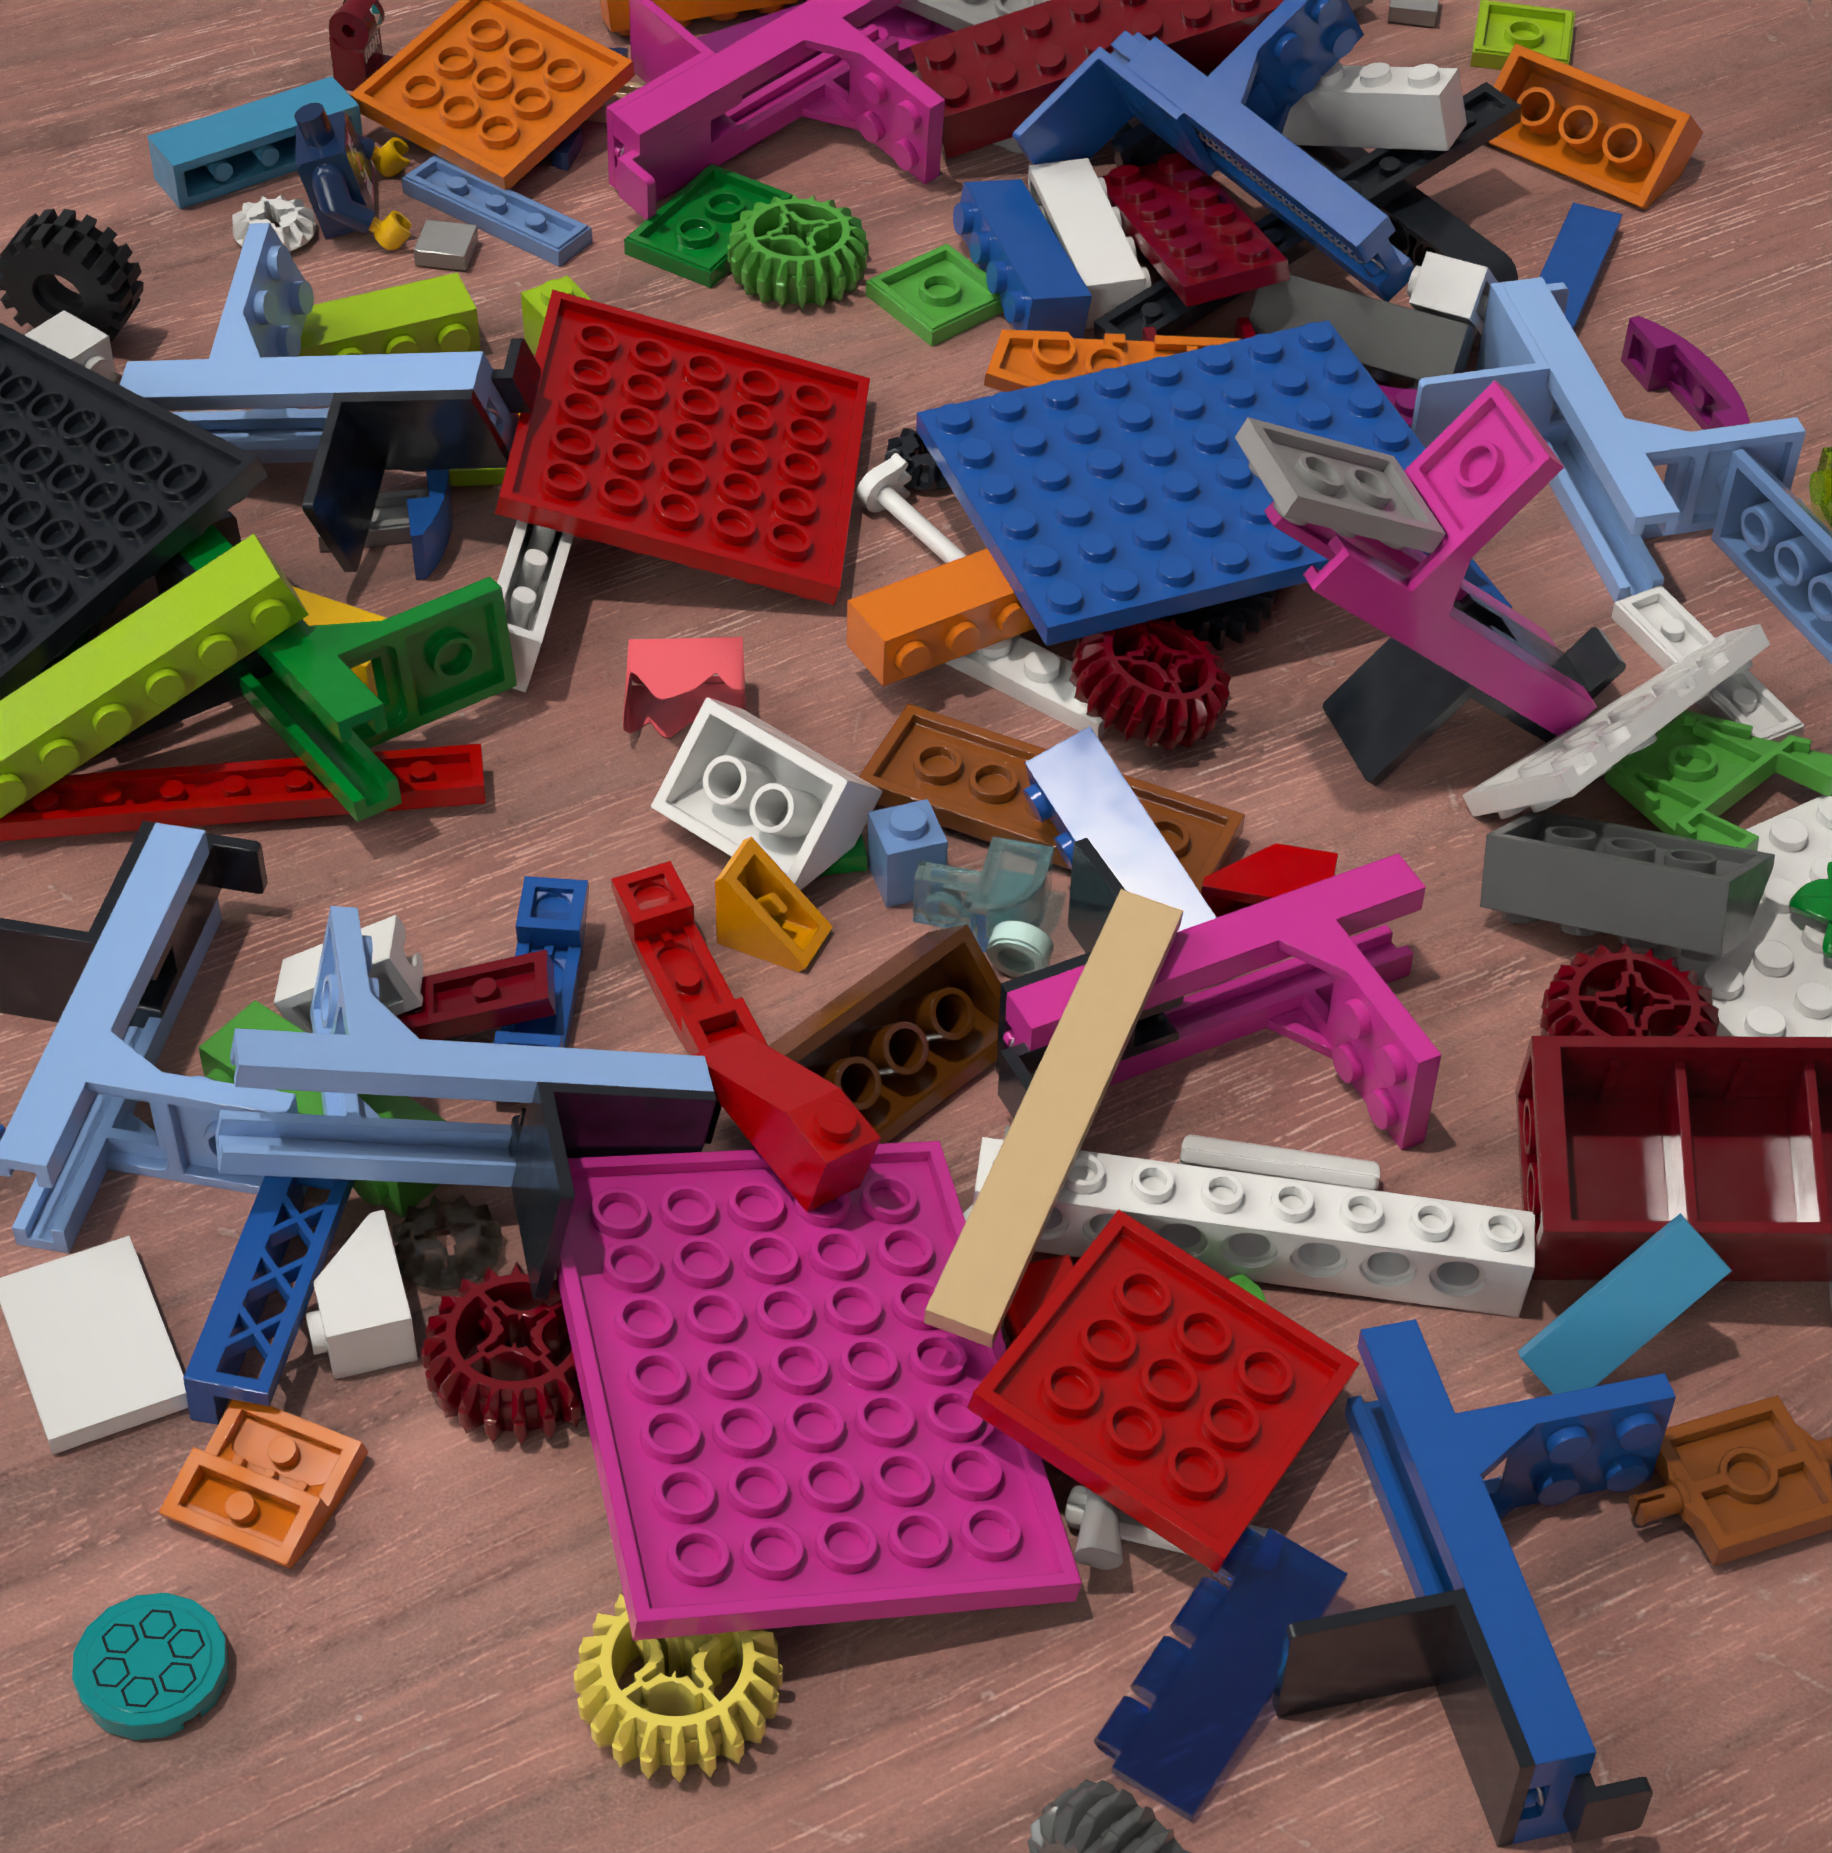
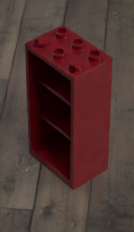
[1515,1036,1832,1282]

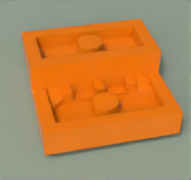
[158,1399,369,1569]

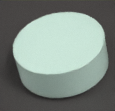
[986,921,1054,978]

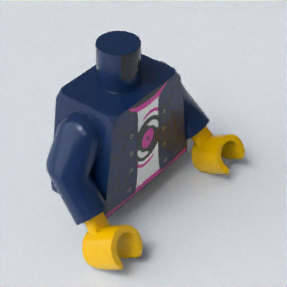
[294,103,412,250]

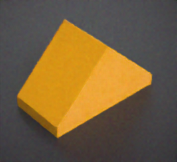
[715,836,833,972]

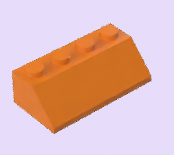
[1487,43,1703,210]

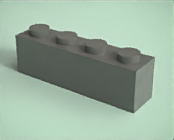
[1249,275,1477,389]

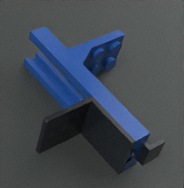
[1272,1319,1676,1847]

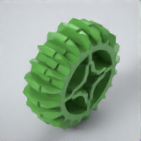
[727,194,869,309]

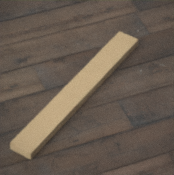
[924,889,1184,1348]

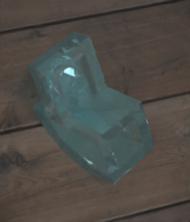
[913,836,1054,952]

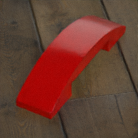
[611,861,768,1055]

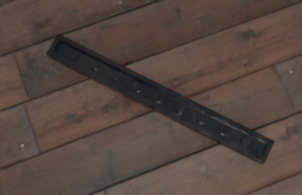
[1094,82,1522,341]

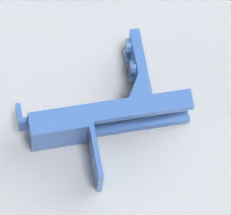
[1411,277,1806,602]

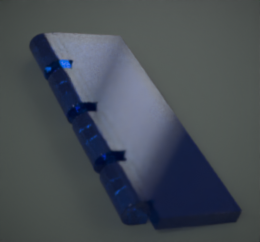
[1094,1528,1348,1822]

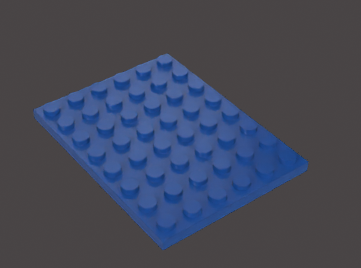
[916,320,1440,646]

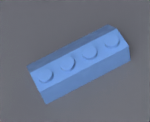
[1711,449,1832,665]

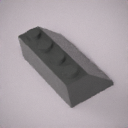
[1480,810,1775,961]

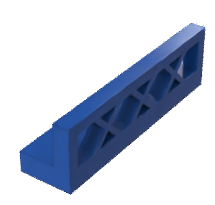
[183,1176,354,1425]

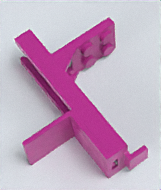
[606,0,945,220]

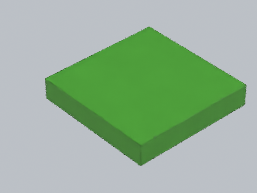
[866,243,1004,347]

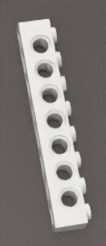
[973,1137,1535,1318]

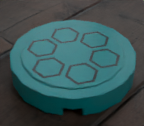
[72,1593,229,1740]

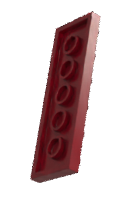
[1102,152,1290,307]

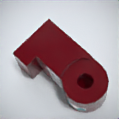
[329,0,394,92]

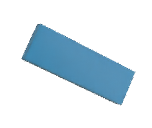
[1517,1213,1732,1394]

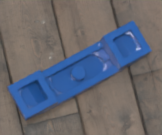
[403,469,453,580]
[494,876,589,1048]

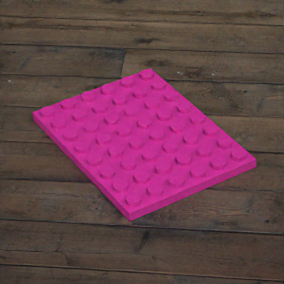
[556,1141,1082,1641]

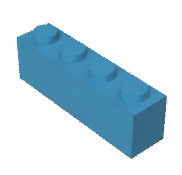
[147,76,363,209]

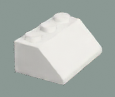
[651,697,883,891]

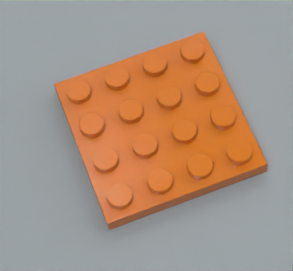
[350,0,635,190]

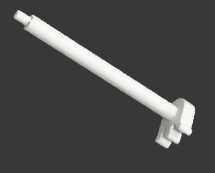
[856,453,967,563]

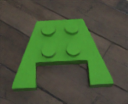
[1604,710,1832,851]

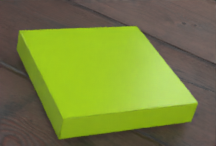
[1470,0,1575,70]

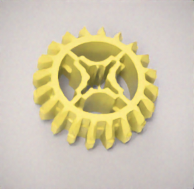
[574,1594,783,1783]

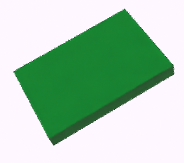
[624,164,793,288]

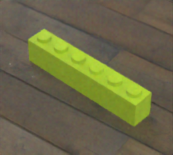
[0,534,309,819]

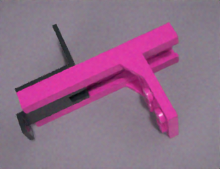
[1264,380,1626,786]
[996,838,1441,1150]

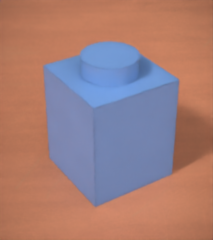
[867,799,948,908]

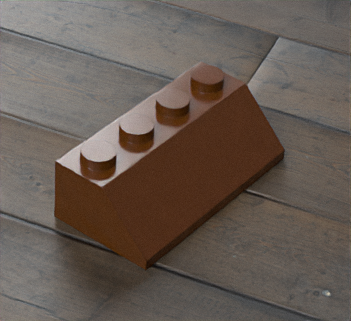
[769,924,1001,1144]

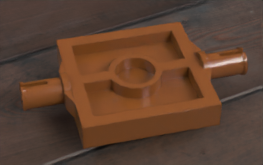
[1629,1395,1832,1566]

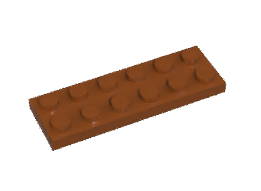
[859,704,1245,893]

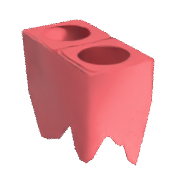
[623,637,747,738]

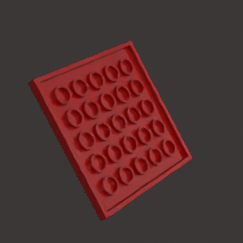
[495,289,870,605]

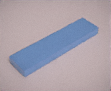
[401,155,593,267]

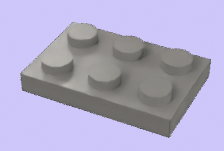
[1235,417,1446,553]

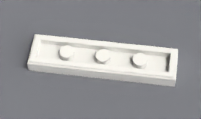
[1611,585,1805,742]

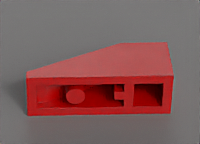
[693,1032,881,1212]

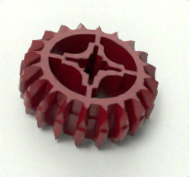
[1069,618,1231,751]
[1540,943,1720,1036]
[421,1261,584,1445]

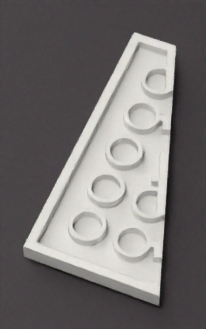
[1462,624,1770,819]

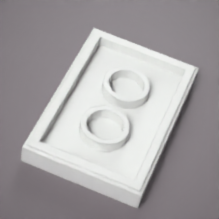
[0,1236,188,1455]

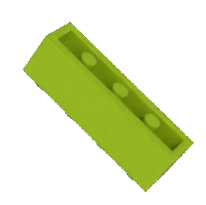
[298,272,481,357]

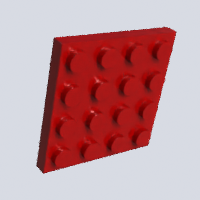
[967,1210,1360,1573]

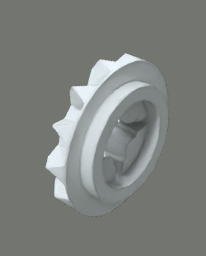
[232,195,316,251]

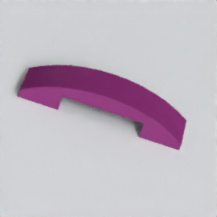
[1621,316,1750,430]

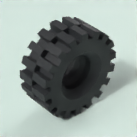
[0,208,144,343]

